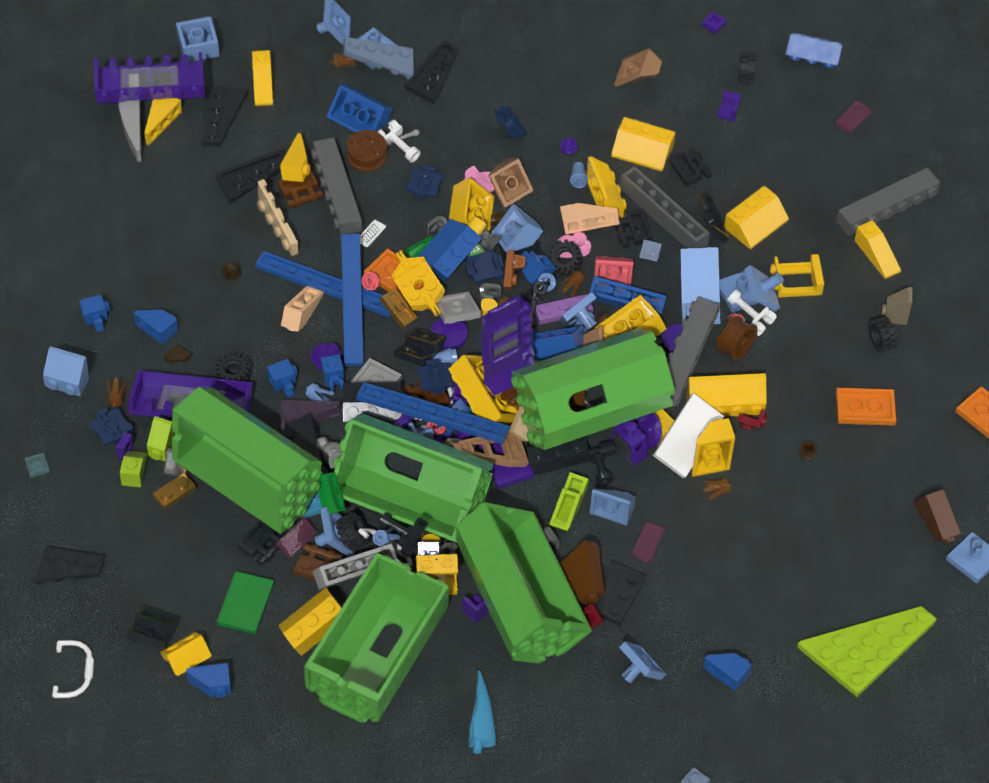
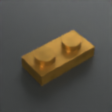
[379,288,418,329]
[152,473,196,511]

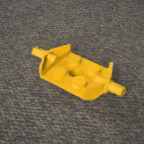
[392,250,445,316]

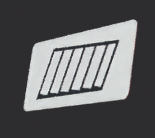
[360,220,386,247]

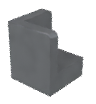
[164,448,188,476]

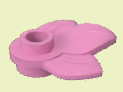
[464,166,495,193]
[558,232,591,258]

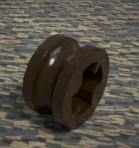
[222,263,240,280]
[799,441,817,461]

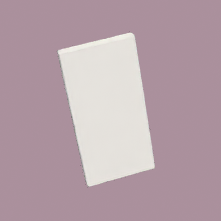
[653,393,724,478]

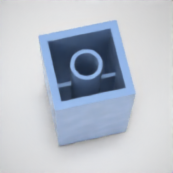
[681,247,721,324]

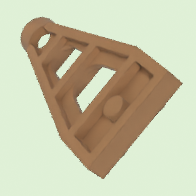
[449,432,529,467]

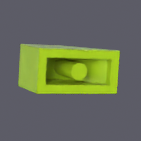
[147,416,175,462]
[120,451,148,488]

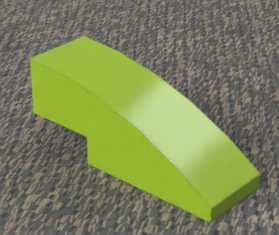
[549,473,589,532]

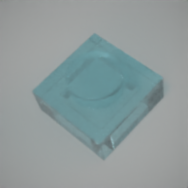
[25,453,49,478]

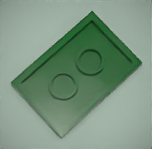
[217,571,274,635]

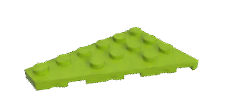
[797,606,937,697]

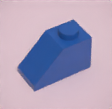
[134,309,178,344]
[703,653,752,691]
[186,663,231,698]

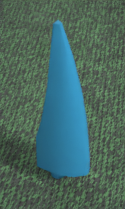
[469,671,496,754]

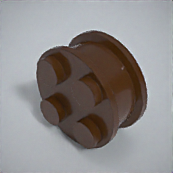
[347,130,387,172]
[716,316,758,362]

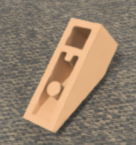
[560,203,620,234]
[281,286,324,332]

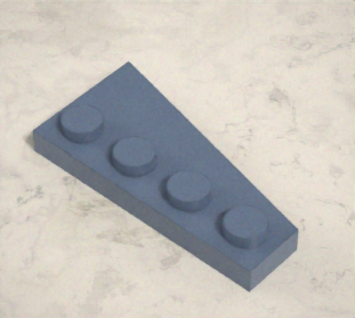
[343,37,414,79]

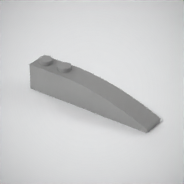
[118,74,141,161]

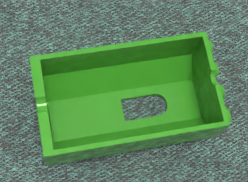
[511,328,675,450]
[172,387,322,534]
[333,414,493,543]
[455,502,592,664]
[304,553,449,723]

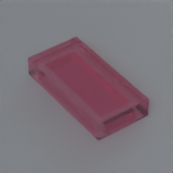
[836,101,871,134]
[276,518,317,558]
[632,522,665,563]

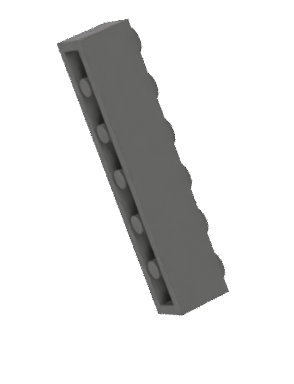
[311,138,362,236]
[620,166,710,248]
[836,168,940,236]
[666,297,720,412]

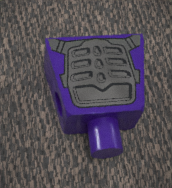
[609,420,648,467]

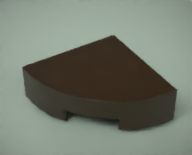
[164,345,191,363]

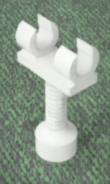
[377,120,421,163]
[727,289,777,336]

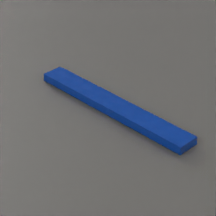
[341,234,364,367]
[255,251,391,318]
[356,382,510,444]

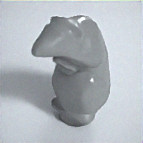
[317,437,342,468]

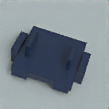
[494,105,528,139]
[405,164,444,200]
[465,250,504,285]
[416,359,455,394]
[89,408,134,446]

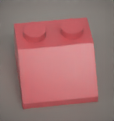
[594,256,633,286]

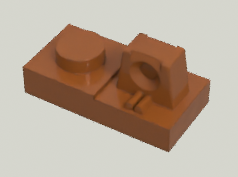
[504,250,526,291]

